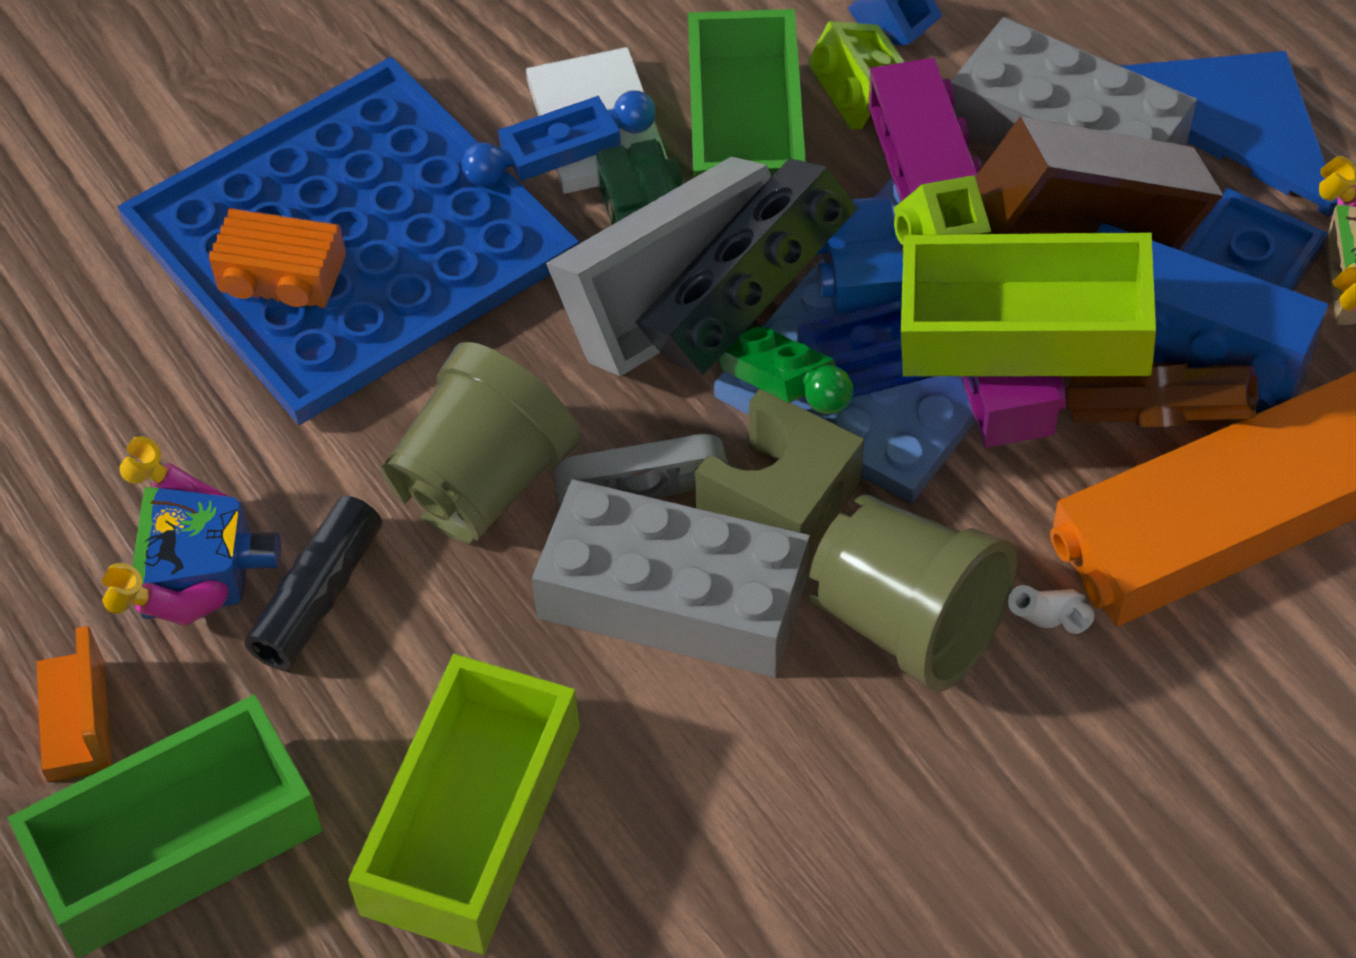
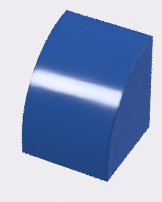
[847,0,943,46]

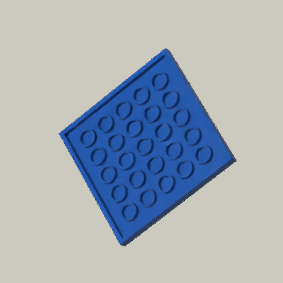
[117,57,579,426]

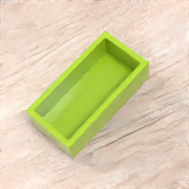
[901,233,1156,376]
[348,653,580,955]

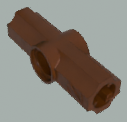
[1067,362,1259,427]

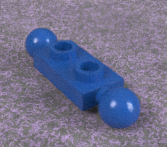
[462,90,656,187]

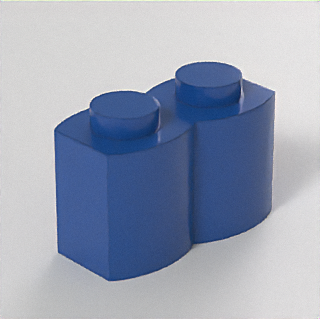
[816,196,903,314]

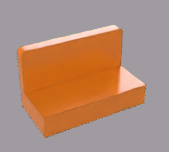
[36,626,112,782]

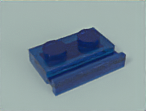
[797,300,937,398]

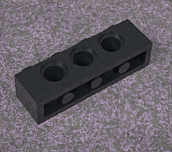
[635,158,858,376]

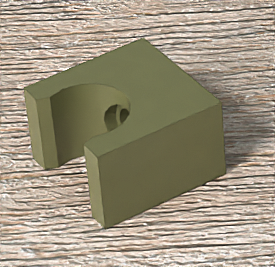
[695,389,864,554]

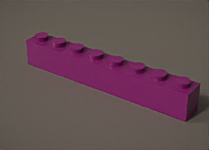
[868,58,1066,448]

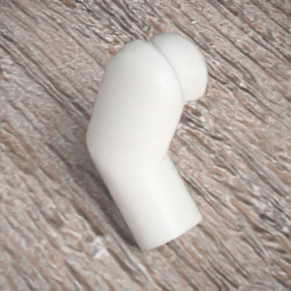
[1008,585,1095,634]

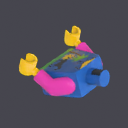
[101,436,281,625]

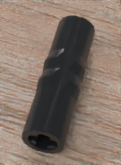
[245,496,382,670]

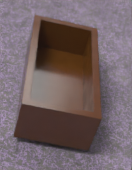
[975,116,1224,250]

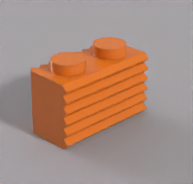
[209,208,346,309]

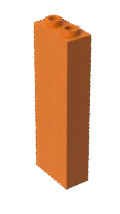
[1050,371,1356,627]

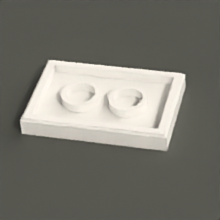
[526,47,668,194]

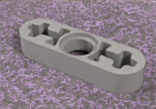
[553,434,729,505]

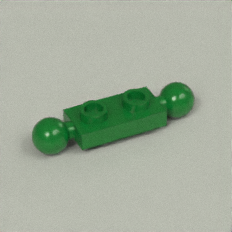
[717,327,854,414]

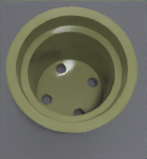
[380,342,580,544]
[809,494,1017,692]

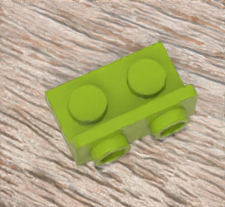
[808,21,904,130]

